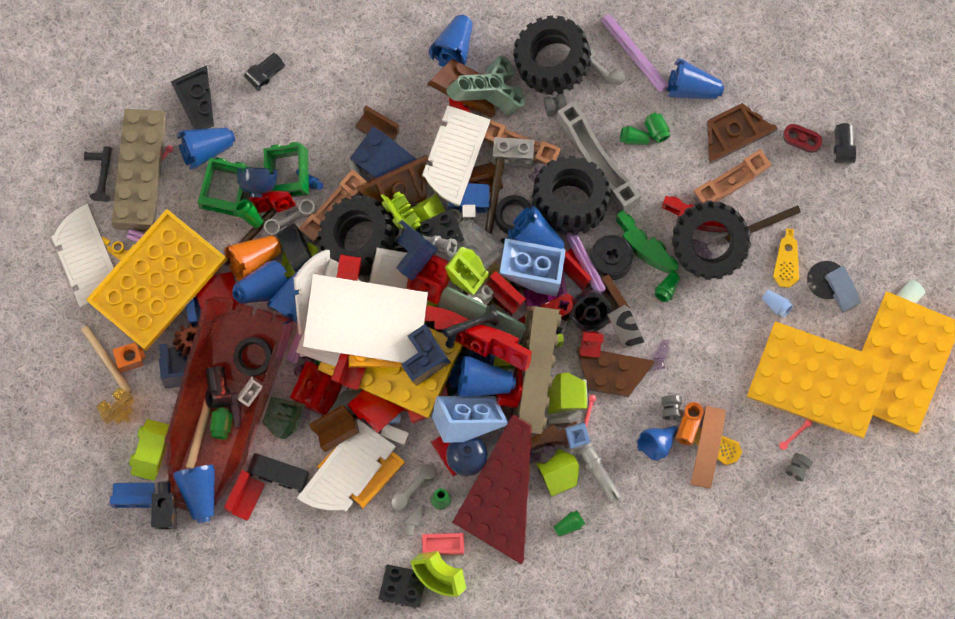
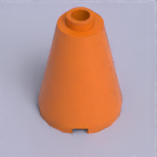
[224,235,282,281]

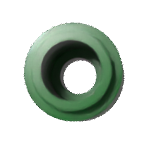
[644,112,671,143]
[210,408,233,439]

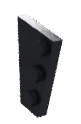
[171,65,214,130]

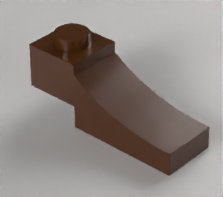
[530,421,578,452]

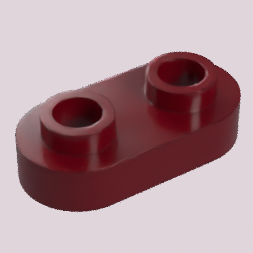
[783,124,822,153]

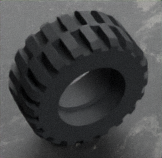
[513,15,592,95]
[532,156,610,235]
[318,195,399,276]
[672,200,751,280]

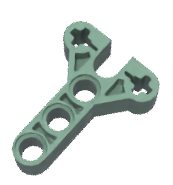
[447,56,525,116]

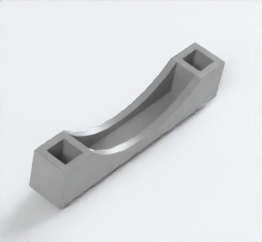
[556,101,641,213]

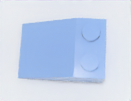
[499,238,566,297]
[431,396,508,443]

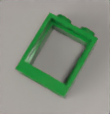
[263,142,309,197]
[197,157,249,217]

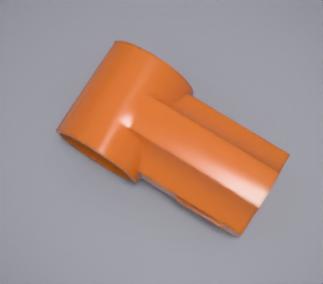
[675,402,703,446]

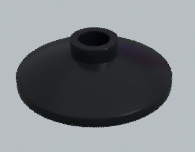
[807,261,841,299]

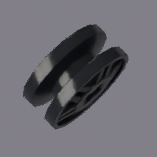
[590,235,634,280]

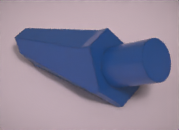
[296,169,324,190]

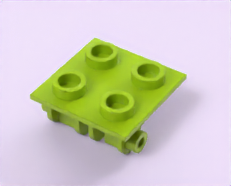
[381,192,421,231]

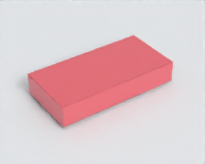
[422,533,464,555]

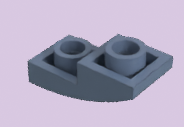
[825,265,860,313]

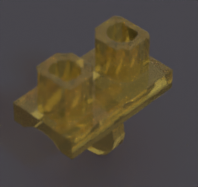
[96,387,135,425]

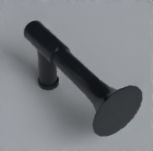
[84,146,112,202]
[443,305,499,348]

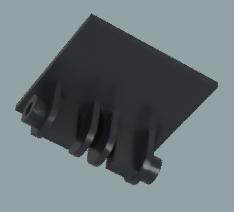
[416,209,465,243]
[378,564,425,609]

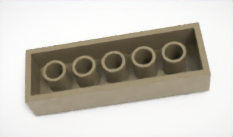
[112,109,167,231]
[511,306,561,434]

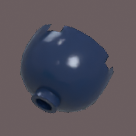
[237,167,278,197]
[446,437,488,477]

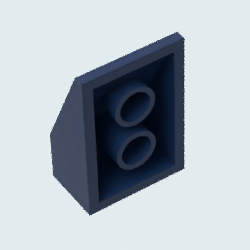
[350,126,417,178]

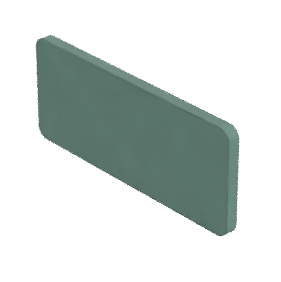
[437,287,527,345]

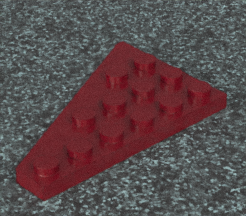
[452,415,532,564]

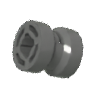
[543,93,567,117]
[661,395,683,420]
[785,453,813,481]

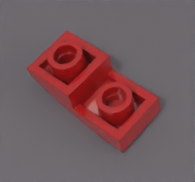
[249,191,296,213]

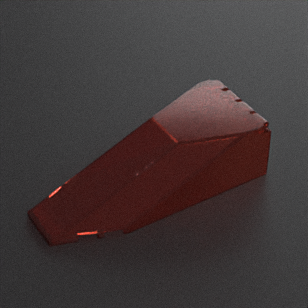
[165,296,293,511]

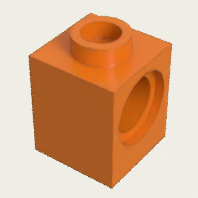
[112,342,146,373]

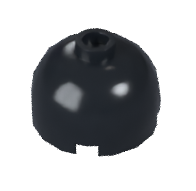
[570,290,611,331]

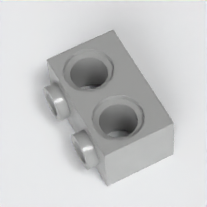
[493,137,534,167]

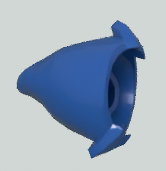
[637,426,678,461]

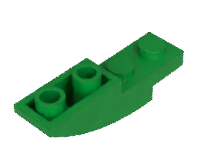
[615,211,679,274]

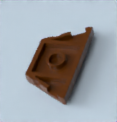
[427,59,495,118]
[707,103,778,164]
[356,155,428,215]
[576,346,654,398]

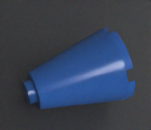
[429,15,473,67]
[667,59,724,100]
[177,127,235,170]
[508,206,564,249]
[232,260,289,303]
[267,268,301,323]
[458,356,516,397]
[173,465,215,524]

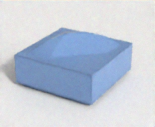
[564,422,590,449]

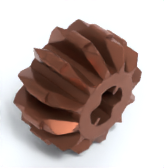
[173,323,208,359]

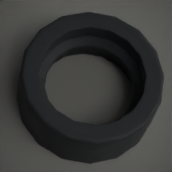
[495,195,532,234]
[233,337,275,376]

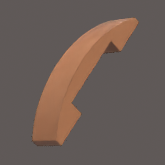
[484,120,561,166]
[694,149,772,203]
[298,169,367,242]
[690,406,726,489]

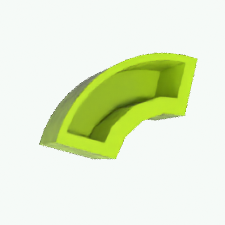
[129,419,171,481]
[410,551,467,597]

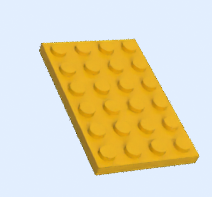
[86,209,227,351]
[861,291,955,434]
[747,321,892,439]
[318,327,463,419]

